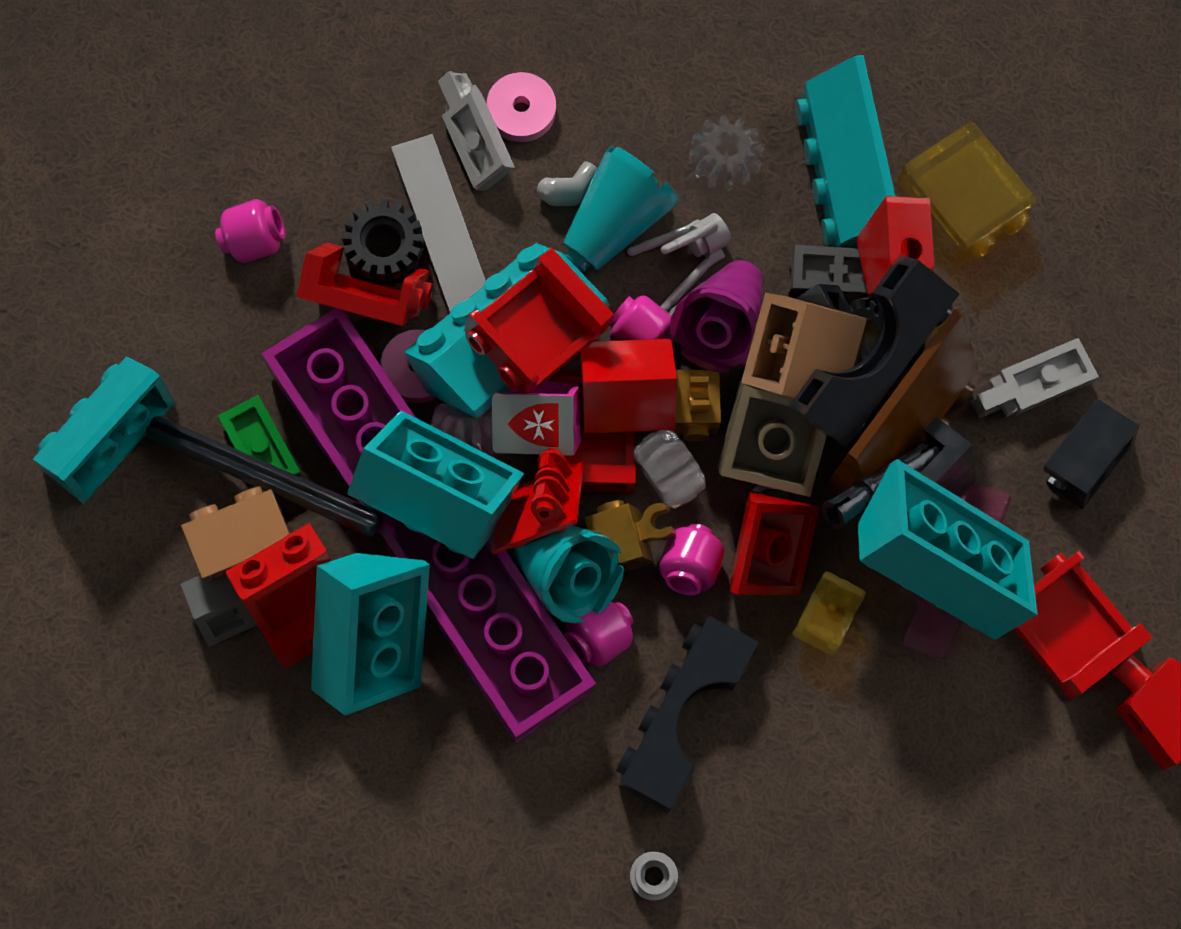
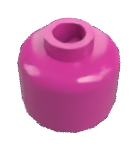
[215,199,286,263]
[609,296,675,342]
[659,524,725,596]
[563,601,633,667]

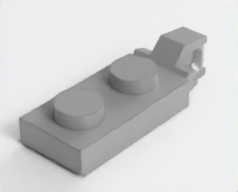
[438,71,515,191]
[971,338,1099,418]

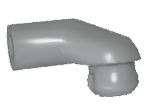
[537,161,597,206]

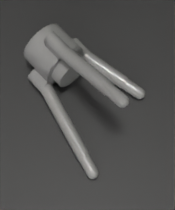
[627,213,732,311]

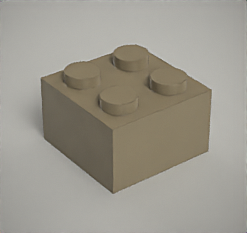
[717,379,826,497]

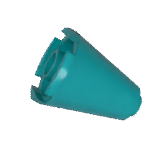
[563,145,680,272]
[506,526,624,623]

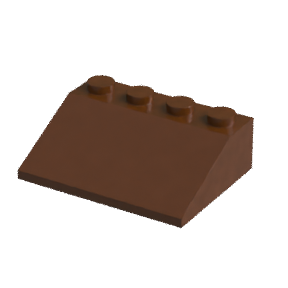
[823,308,978,515]

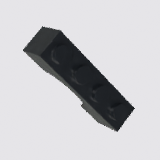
[788,255,960,447]
[616,615,759,813]

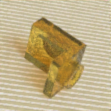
[792,572,866,657]

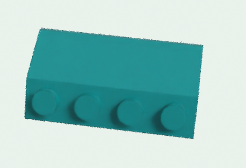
[795,55,896,249]
[404,243,610,419]
[858,459,1038,640]

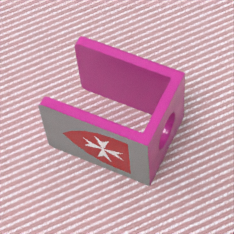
[492,381,582,455]

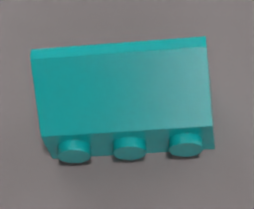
[33,356,175,504]
[347,411,524,559]
[311,553,430,716]

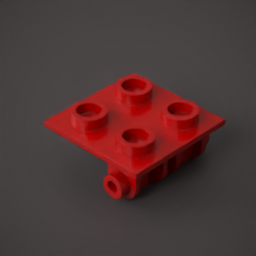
[491,448,584,554]

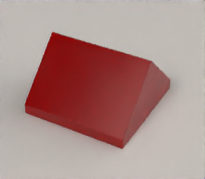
[580,339,677,434]
[730,490,820,595]

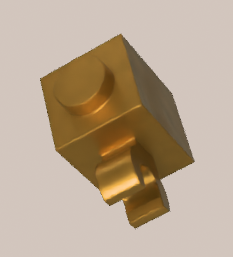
[672,370,721,441]
[585,500,676,572]

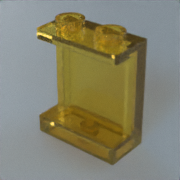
[896,120,1038,262]

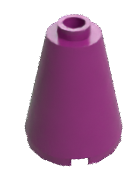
[670,260,764,372]

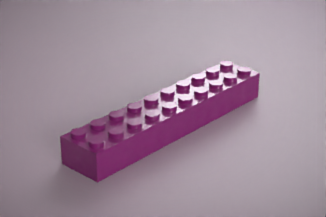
[261,308,596,745]

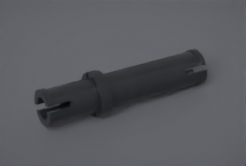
[822,440,941,530]

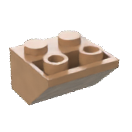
[741,292,870,398]
[181,487,290,582]

